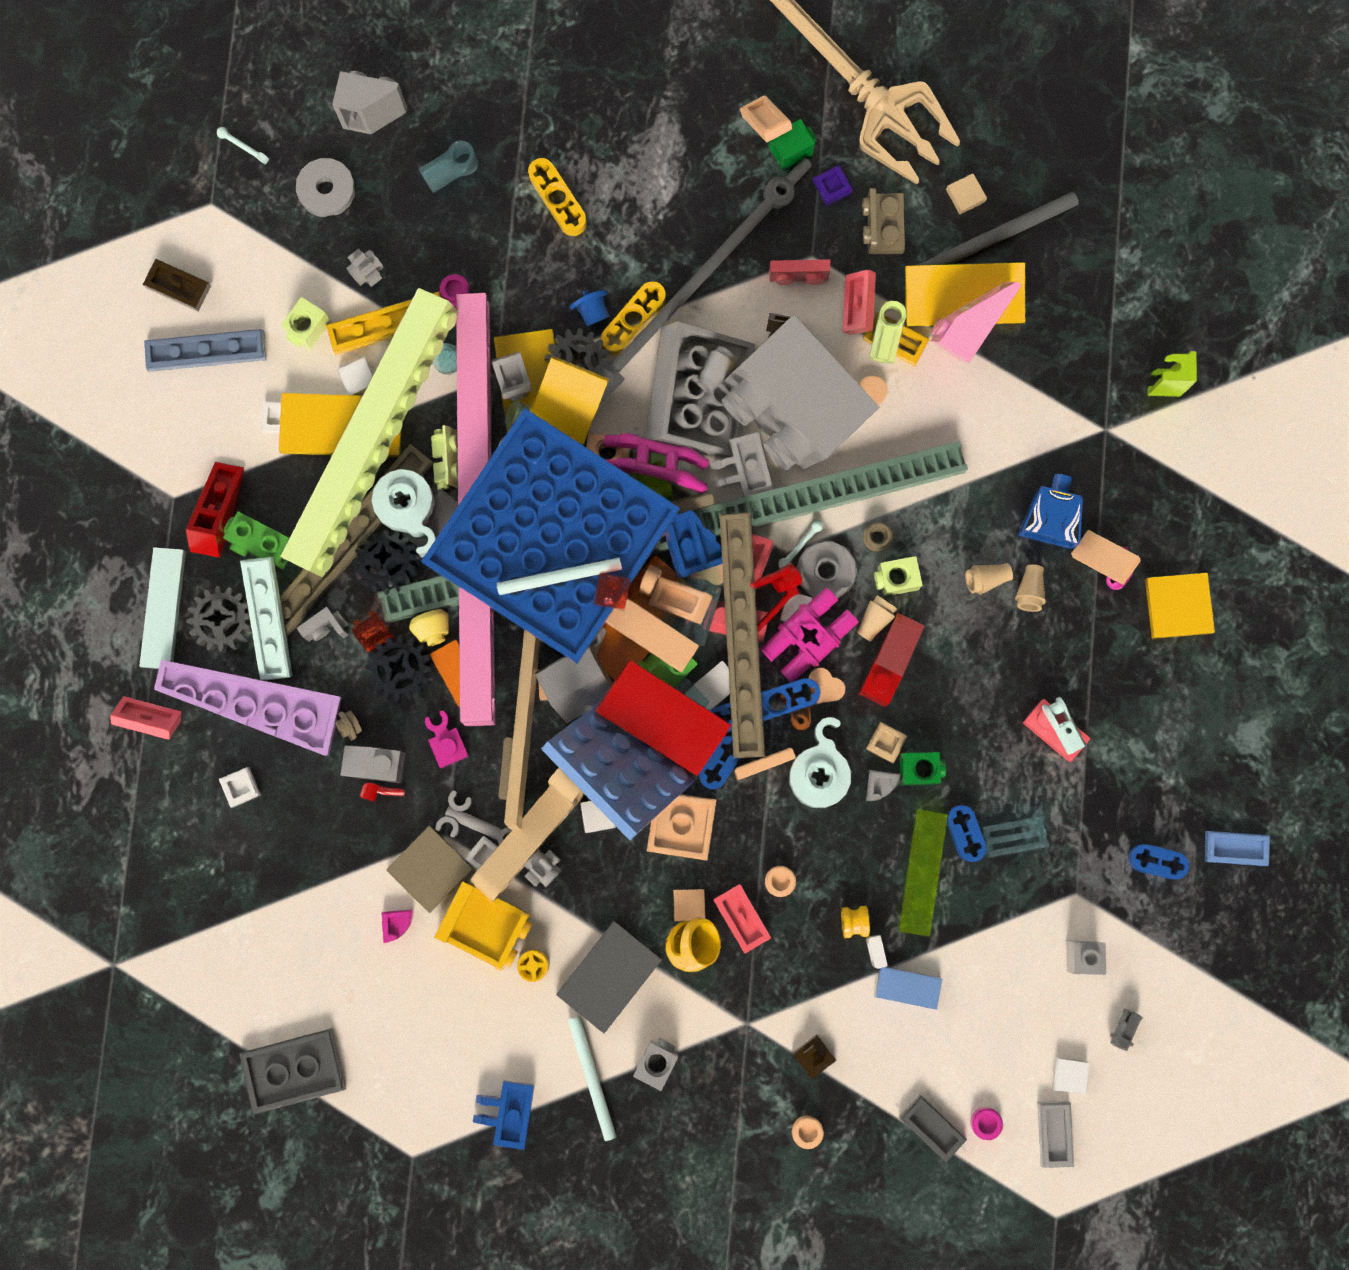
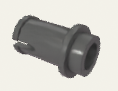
[1110,1009,1143,1051]

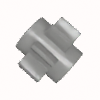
[346,248,383,287]
[524,849,562,887]

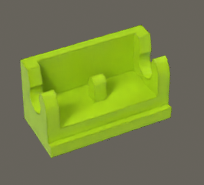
[1148,351,1197,397]

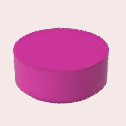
[440,274,470,306]
[970,1107,1003,1140]

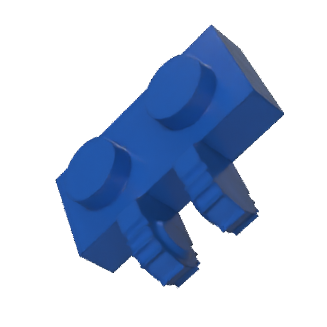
[472,1080,535,1150]

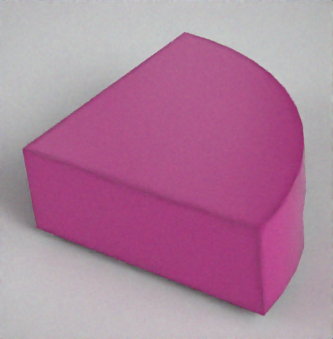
[381,909,414,943]

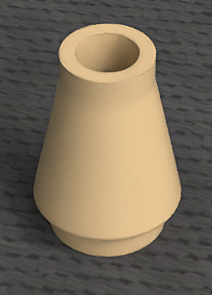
[965,563,1013,595]
[1015,565,1046,612]
[856,595,897,642]

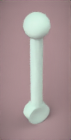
[217,127,269,164]
[778,520,823,569]

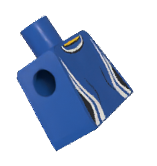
[1018,474,1083,549]

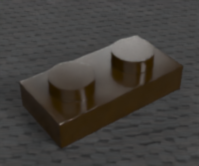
[143,259,211,312]

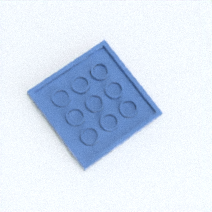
[541,701,694,840]

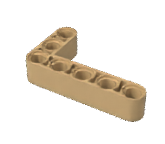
[470,768,585,902]

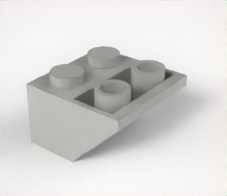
[332,71,407,134]

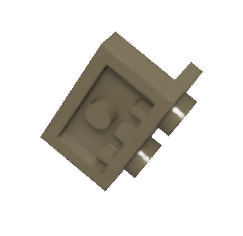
[862,188,905,254]

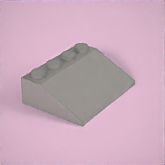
[645,321,755,458]

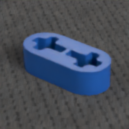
[699,736,740,790]
[946,805,986,862]
[1128,844,1189,879]

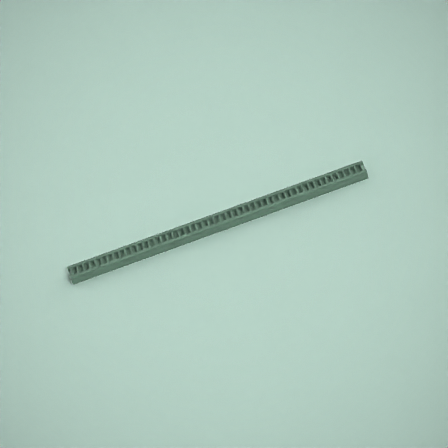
[378,441,968,624]

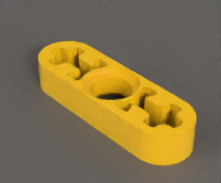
[528,158,586,236]
[601,281,666,356]

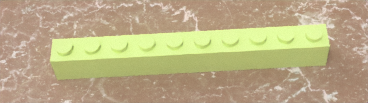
[280,288,459,578]

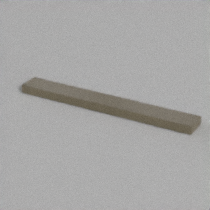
[280,444,433,638]
[720,512,765,758]

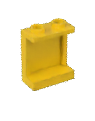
[434,881,533,971]

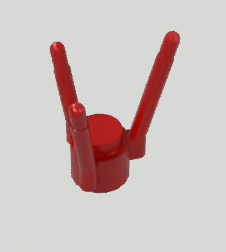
[750,563,803,632]

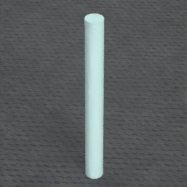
[497,558,622,595]
[568,1016,617,1141]

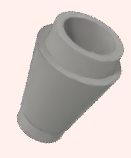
[697,346,738,393]

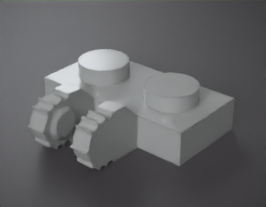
[710,432,773,497]

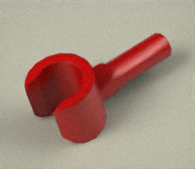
[360,783,405,802]

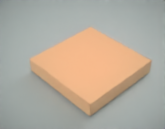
[647,794,716,860]

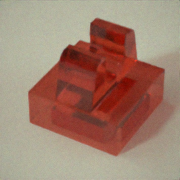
[594,573,631,611]
[351,611,393,653]

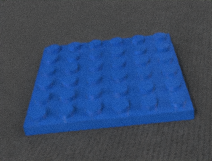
[421,408,680,664]

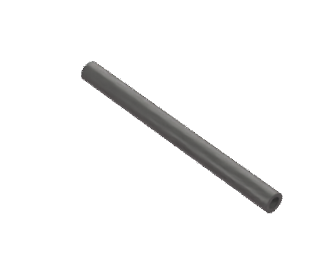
[915,192,1079,266]

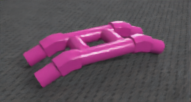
[604,433,709,494]

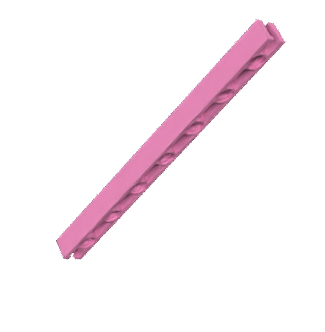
[456,293,495,726]

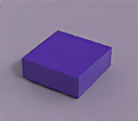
[813,165,853,206]

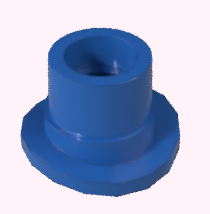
[569,289,610,326]

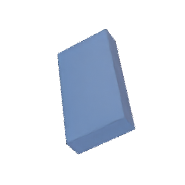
[1204,831,1270,866]
[875,967,942,1010]

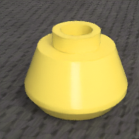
[409,609,449,646]

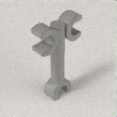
[436,790,512,845]

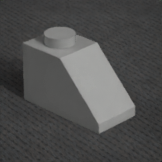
[340,746,406,783]

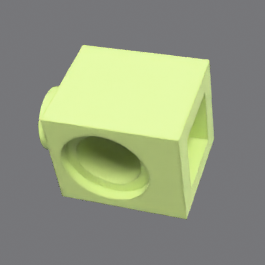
[281,297,331,349]
[874,556,923,597]

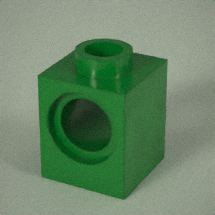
[768,119,816,171]
[899,752,946,785]

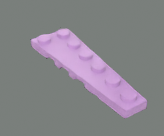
[154,660,342,756]

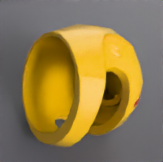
[665,917,721,972]

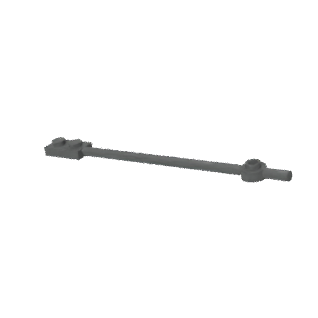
[591,158,812,408]

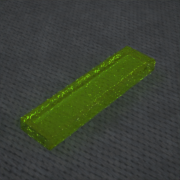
[898,809,948,937]

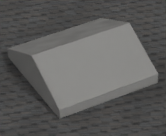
[535,646,613,723]

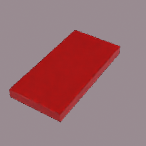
[595,659,732,776]

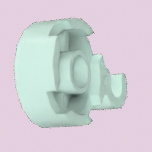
[372,469,437,558]
[789,717,851,808]

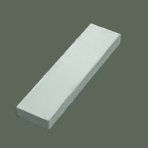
[139,547,186,669]
[240,557,293,680]

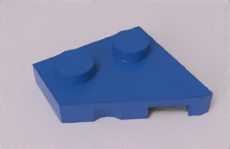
[665,510,722,578]

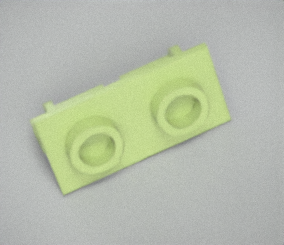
[431,425,458,490]

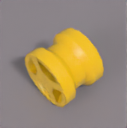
[841,906,870,938]
[517,950,550,982]

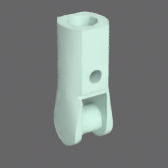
[1042,697,1087,755]

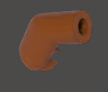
[779,689,811,730]

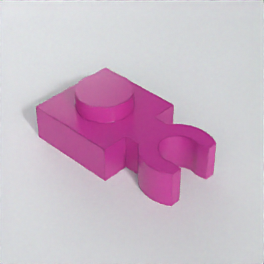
[425,711,469,768]

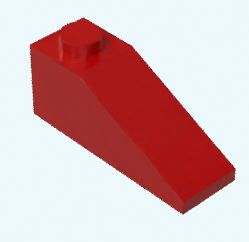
[186,462,244,558]
[858,613,925,707]

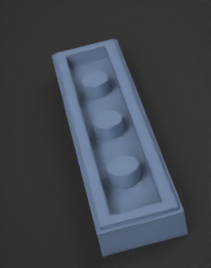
[144,329,266,372]

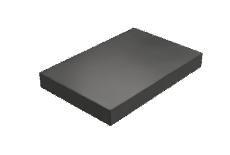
[556,921,662,1034]
[239,1028,346,1115]

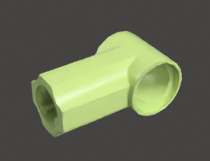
[869,301,906,364]

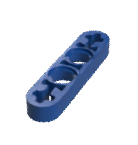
[710,678,821,733]

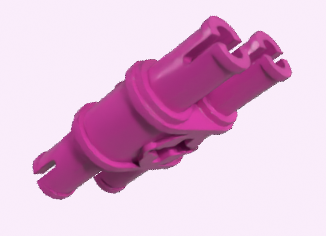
[760,587,859,683]

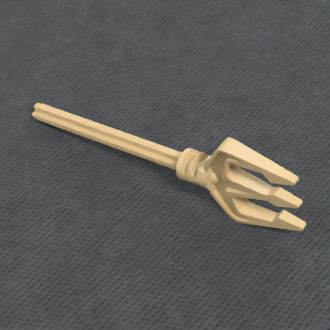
[770,0,960,184]

